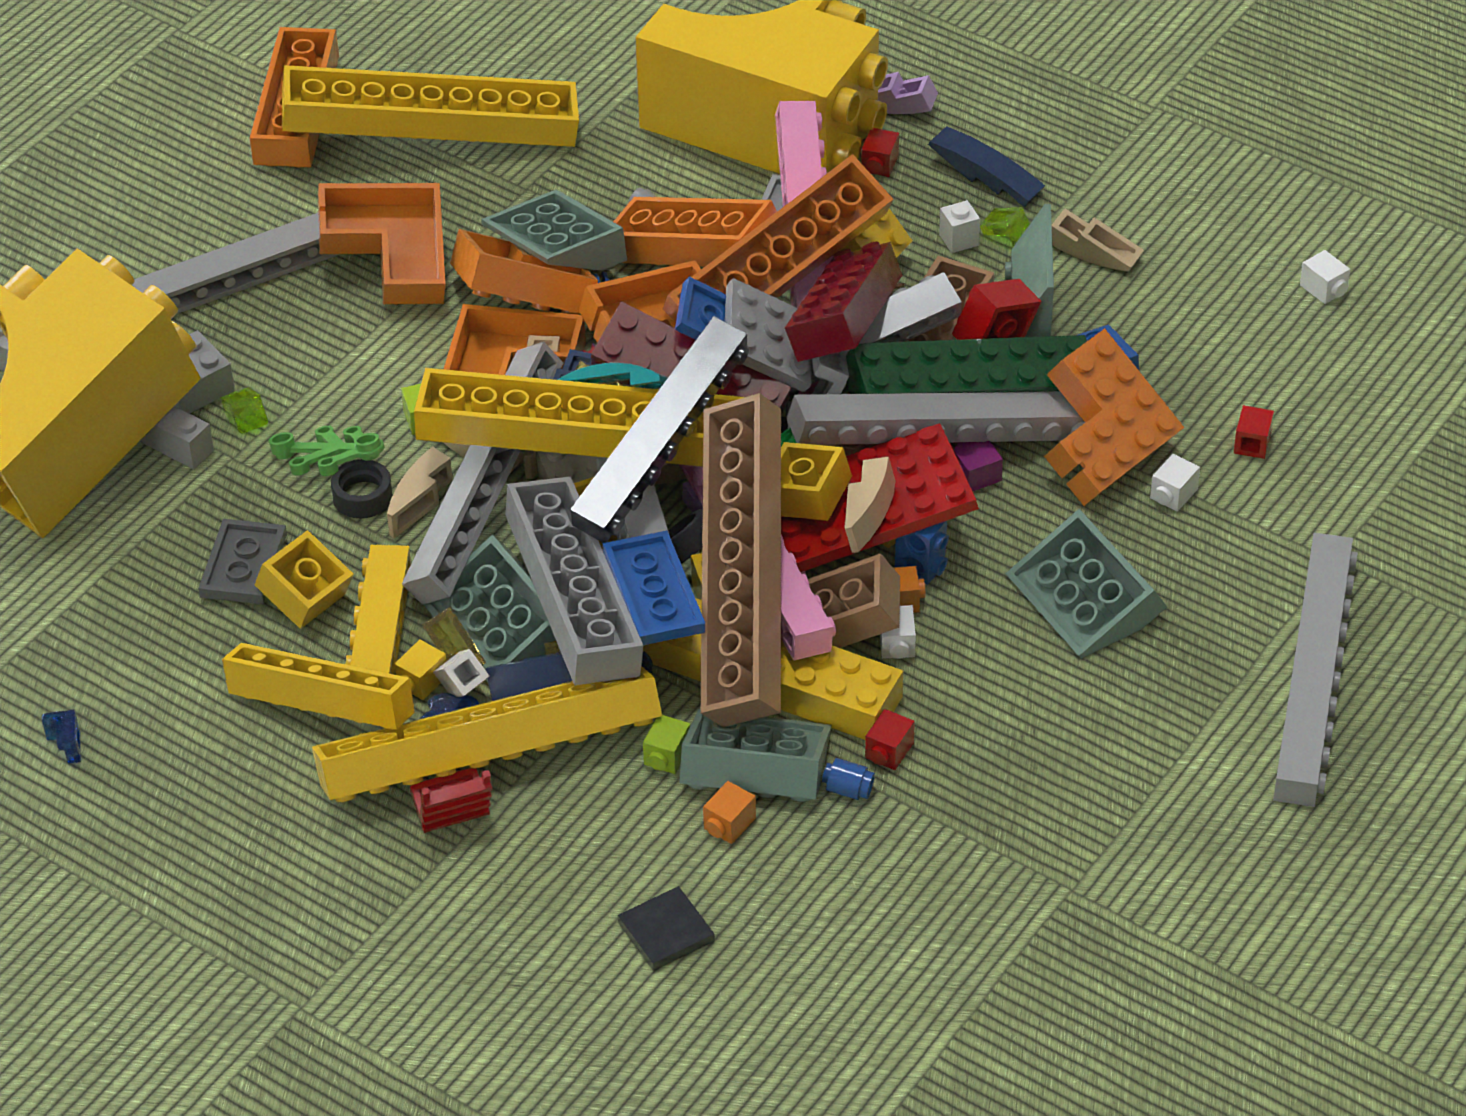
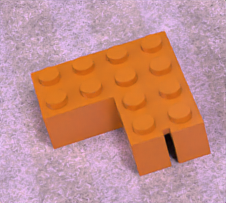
[318,183,446,304]
[450,229,598,315]
[579,260,701,343]
[443,304,586,375]
[1044,328,1184,506]

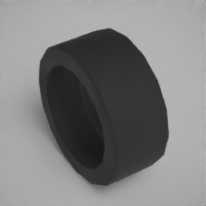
[330,459,393,519]
[668,509,703,564]

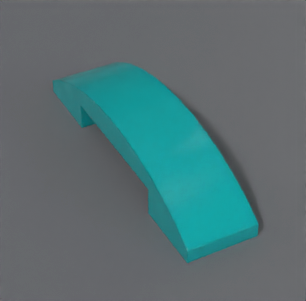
[558,363,668,389]

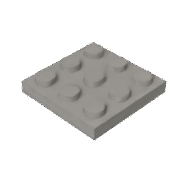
[725,278,812,392]

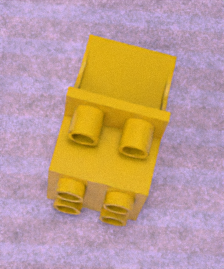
[635,0,888,174]
[0,248,201,539]

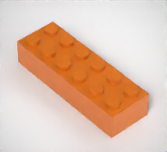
[250,27,339,168]
[613,197,777,267]

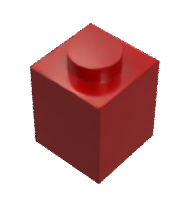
[861,128,899,177]
[1234,405,1274,459]
[865,709,915,770]

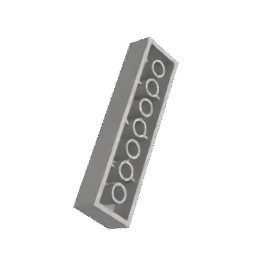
[505,477,643,685]

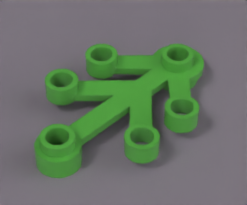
[269,426,385,476]

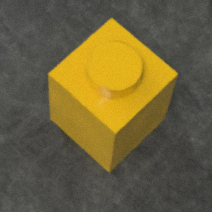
[394,639,447,700]

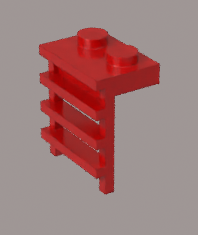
[410,768,492,833]

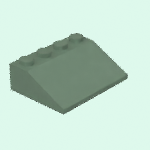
[481,189,627,271]
[1005,204,1054,337]
[1005,509,1167,659]
[424,534,559,682]
[679,709,832,802]

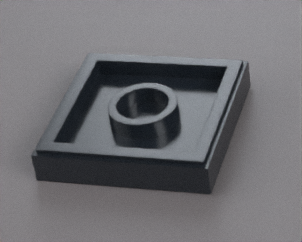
[618,886,715,971]

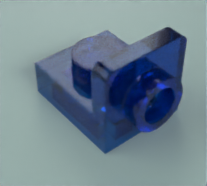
[42,709,81,764]

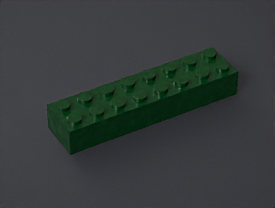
[846,335,1087,394]

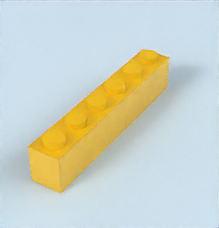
[345,545,411,675]
[222,643,415,730]

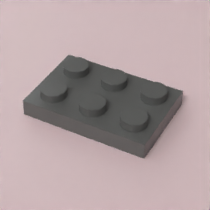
[198,519,287,604]

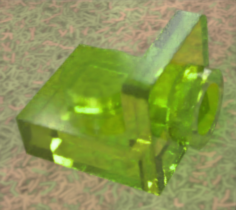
[980,207,1030,247]
[220,387,268,434]

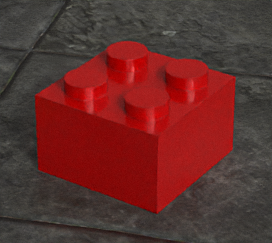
[952,279,1042,340]

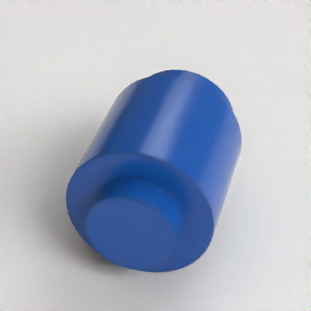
[822,758,875,800]

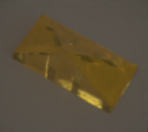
[422,606,486,666]

